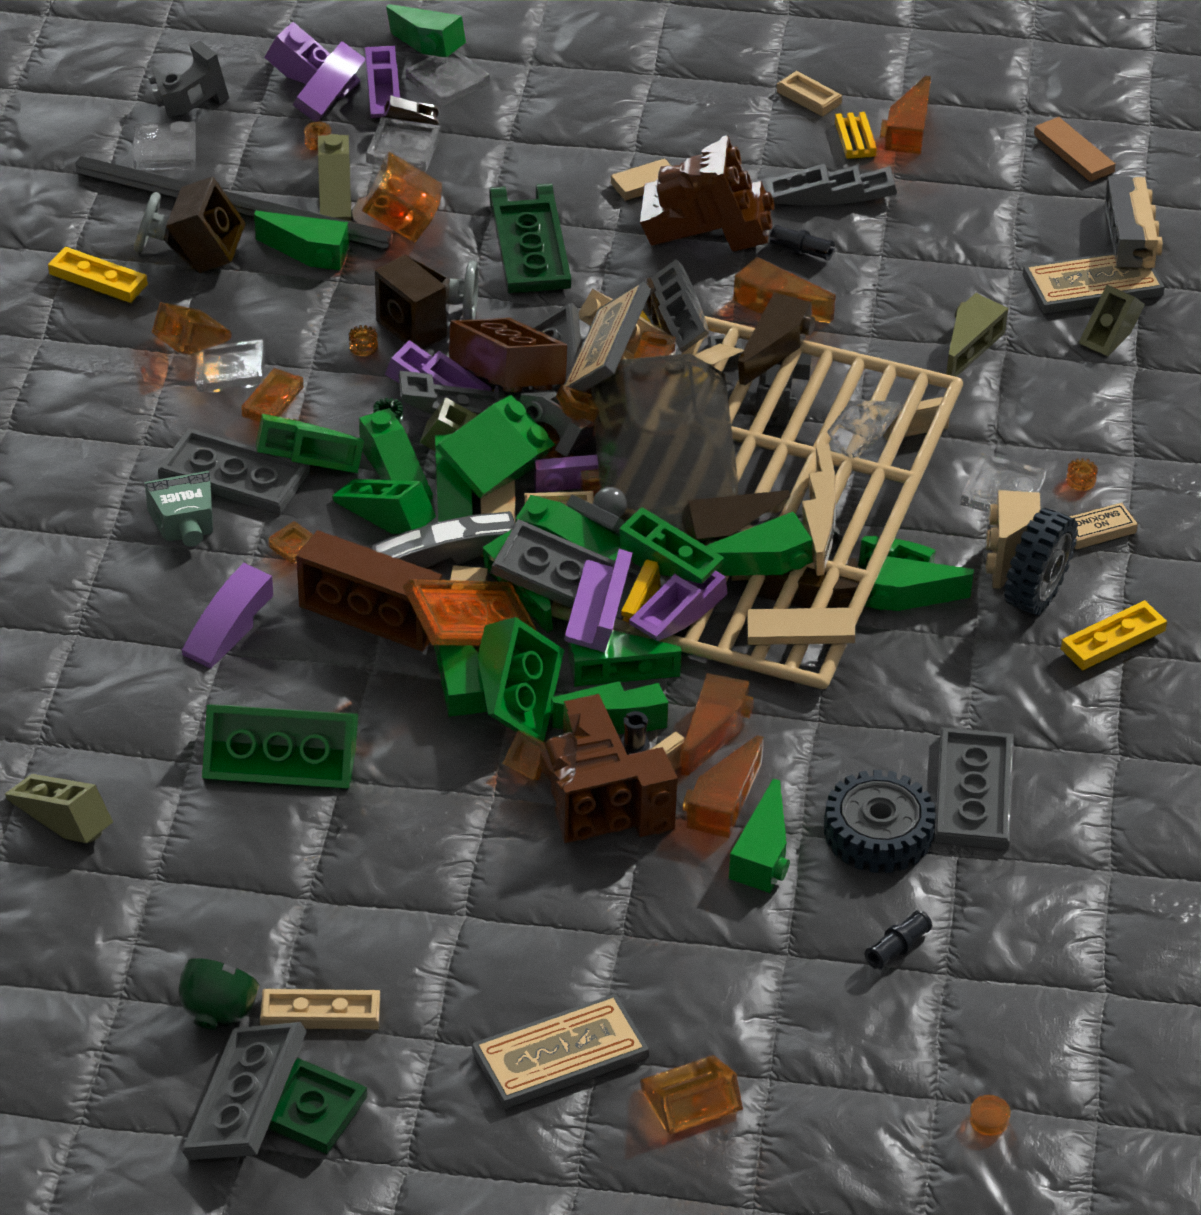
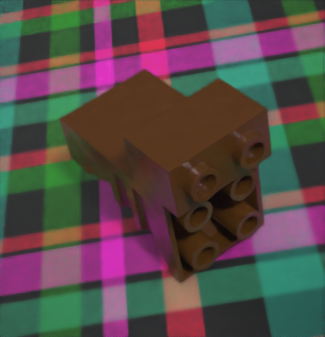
[640,135,774,252]
[539,694,678,843]

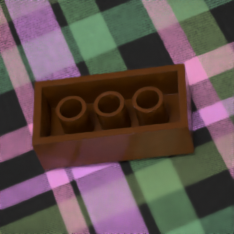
[449,317,567,392]
[296,530,442,652]

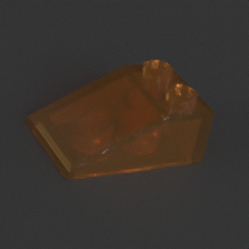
[362,151,442,243]

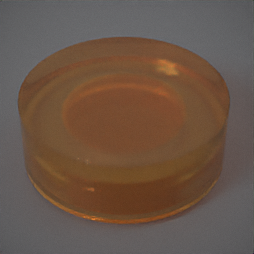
[969,1095,1011,1136]

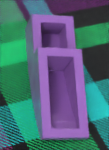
[293,41,366,123]
[365,46,400,118]
[385,340,492,391]
[182,562,273,668]
[629,571,727,641]

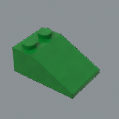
[435,395,556,498]
[478,617,564,746]

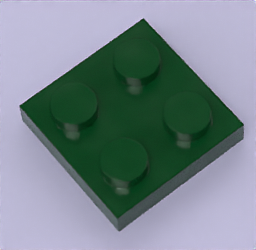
[268,1058,367,1154]

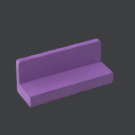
[564,549,633,653]

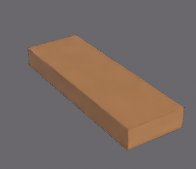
[1034,117,1116,182]

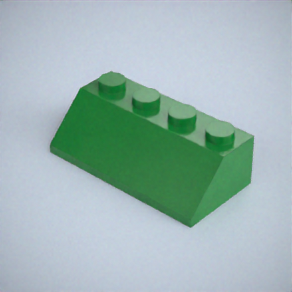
[202,704,358,788]

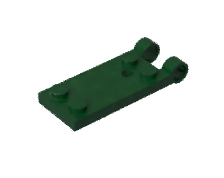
[489,183,571,293]

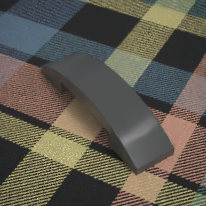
[398,371,530,415]

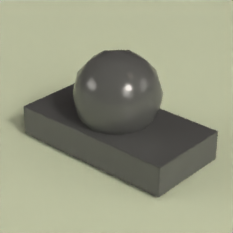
[566,487,627,537]

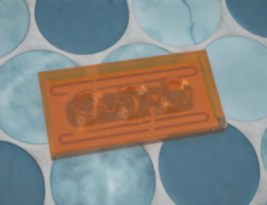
[403,579,537,645]

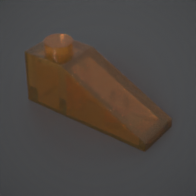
[880,76,931,154]
[733,257,836,323]
[681,673,754,776]
[683,735,764,838]

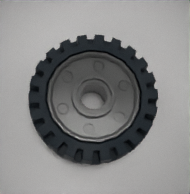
[1004,508,1078,615]
[824,770,936,873]

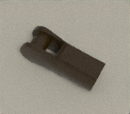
[384,95,439,131]

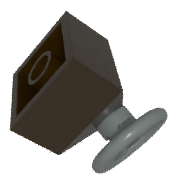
[134,176,246,273]
[375,255,478,349]

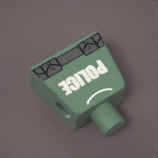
[145,471,213,547]

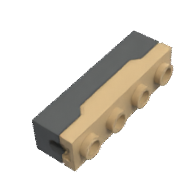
[1105,176,1163,268]

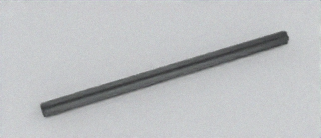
[75,156,393,250]

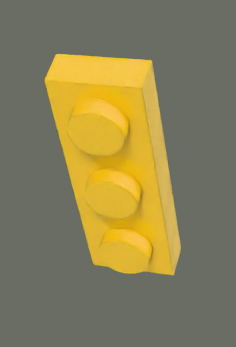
[48,247,148,303]
[1061,600,1167,671]

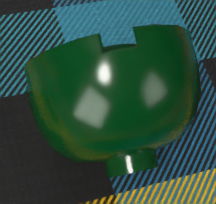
[179,958,260,1030]

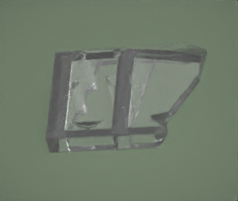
[827,401,904,458]

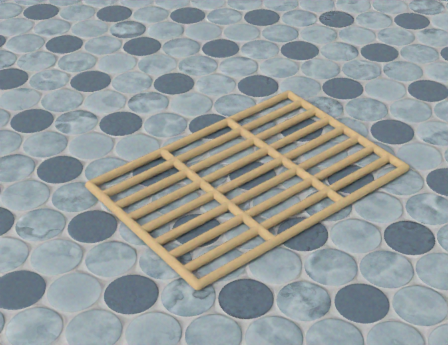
[551,316,963,689]

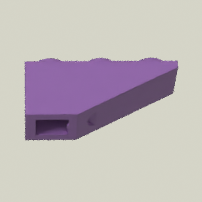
[264,22,361,98]

